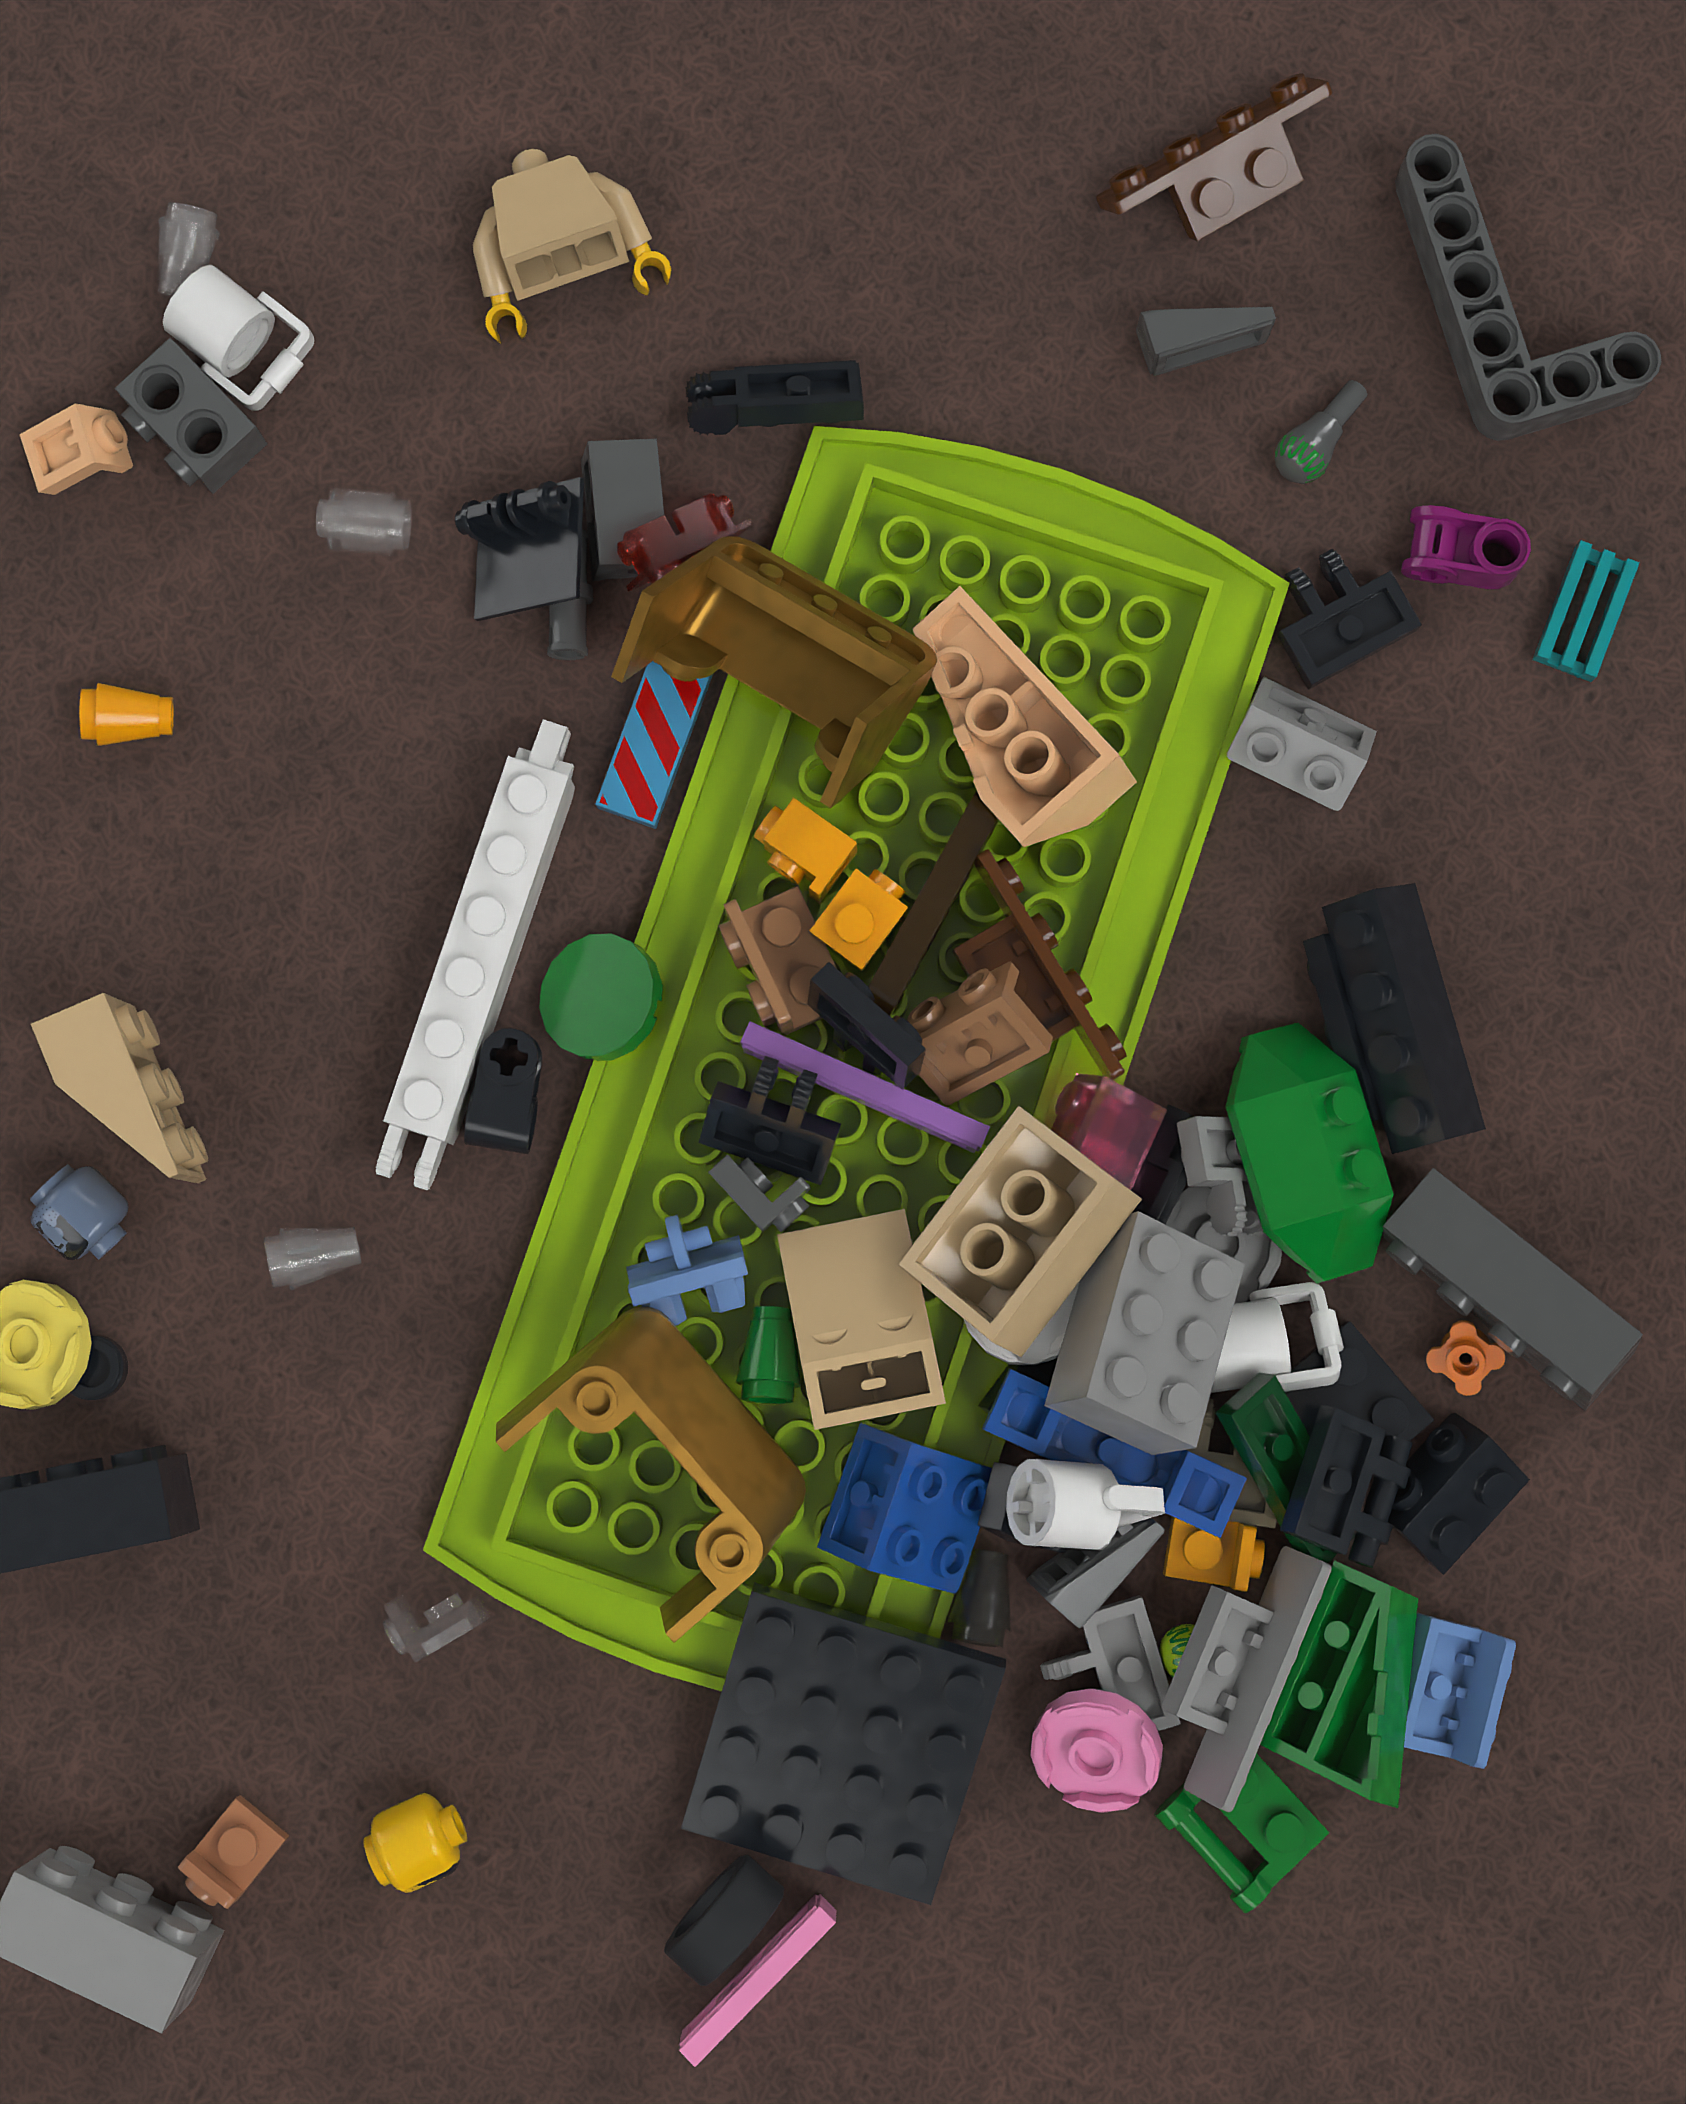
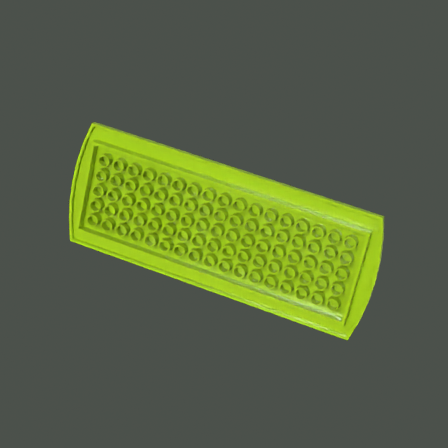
[423,426,1290,1692]

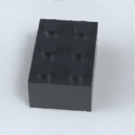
[0,1445,200,1574]

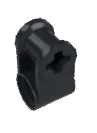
[464,1028,542,1154]

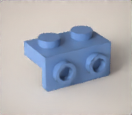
[1404,1613,1516,1769]

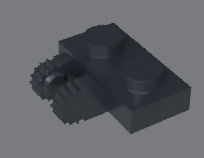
[1278,549,1422,690]
[807,962,926,1090]
[699,1056,841,1185]

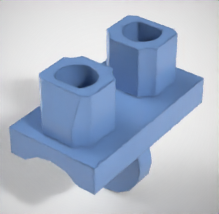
[627,1214,748,1326]

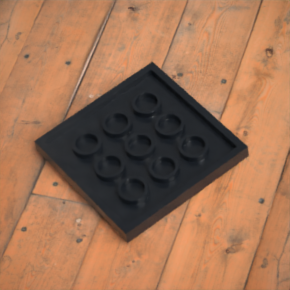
[681,1582,1006,1905]

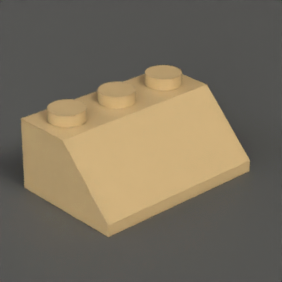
[898,1106,1142,1357]

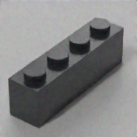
[1322,883,1486,1154]

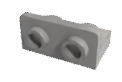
[1227,677,1377,811]

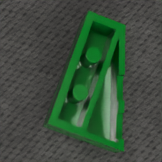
[1260,1560,1418,1808]

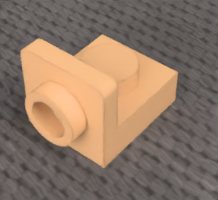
[20,403,133,495]

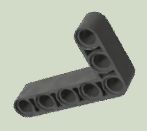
[1395,134,1662,441]

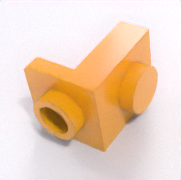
[809,869,908,971]

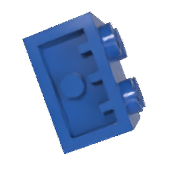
[817,1423,992,1593]

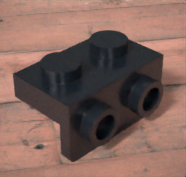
[1387,1413,1530,1575]

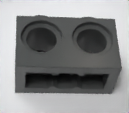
[114,338,267,494]

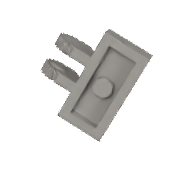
[1177,1116,1264,1236]
[1040,1595,1181,1731]

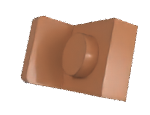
[178,1795,289,1909]

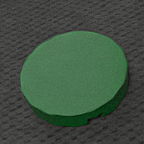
[539,933,663,1061]

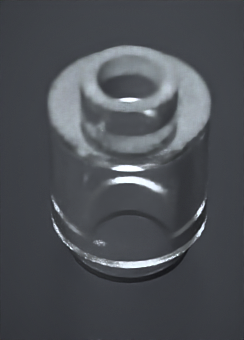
[316,487,412,556]

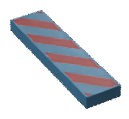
[595,661,714,829]

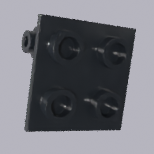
[455,477,584,621]

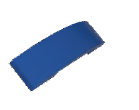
[982,1369,1247,1538]

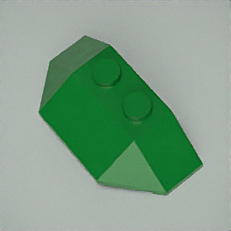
[1226,1023,1394,1283]

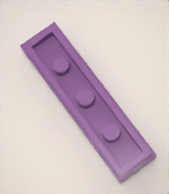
[740,1021,990,1153]

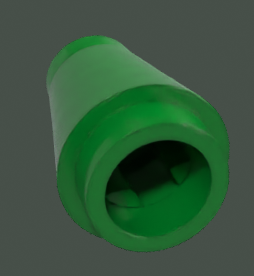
[736,1306,801,1404]

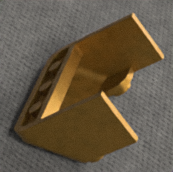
[611,536,937,808]
[496,1307,806,1643]

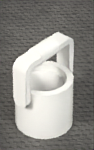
[163,265,314,411]
[1211,1282,1344,1393]
[1006,1459,1165,1550]

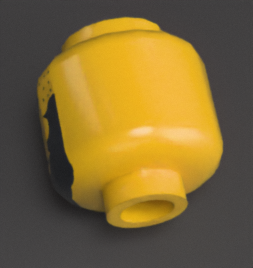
[364,1793,467,1893]

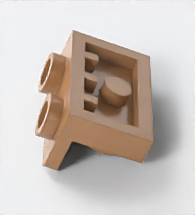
[907,961,1053,1107]

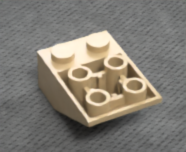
[31,993,208,1184]
[777,1209,946,1430]

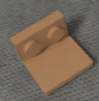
[718,886,837,1036]

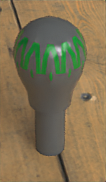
[1275,380,1368,484]

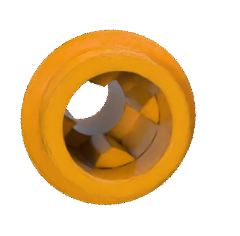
[79,683,174,746]

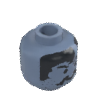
[30,1164,129,1260]

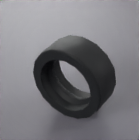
[664,1855,784,1986]

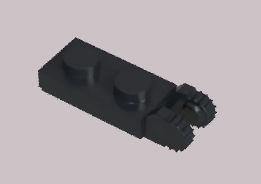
[686,360,864,436]

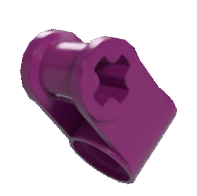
[1401,505,1531,589]

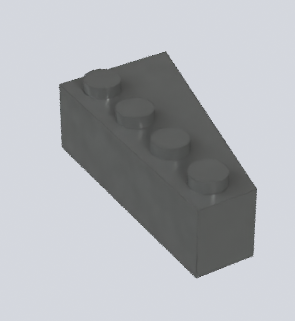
[1383,1168,1643,1411]

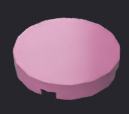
[1031,1689,1163,1813]

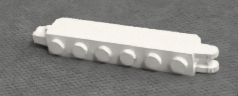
[375,719,575,1191]

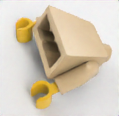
[473,149,671,344]

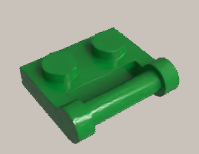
[1154,1753,1329,1913]

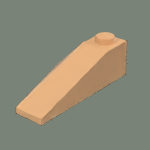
[912,586,1137,847]

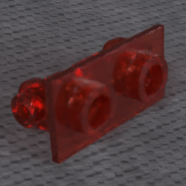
[617,493,753,592]

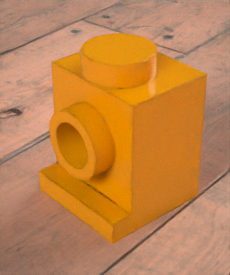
[754,797,857,904]

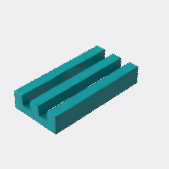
[1532,540,1640,682]

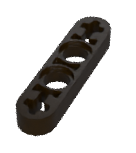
[868,791,999,1017]

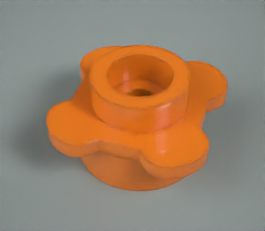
[1426,1320,1505,1396]

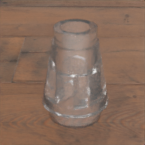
[158,202,221,297]
[264,1227,361,1291]

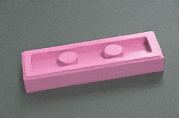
[679,1894,836,2067]

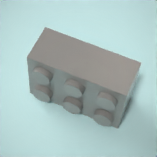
[1044,1211,1245,1455]
[0,1846,225,2034]

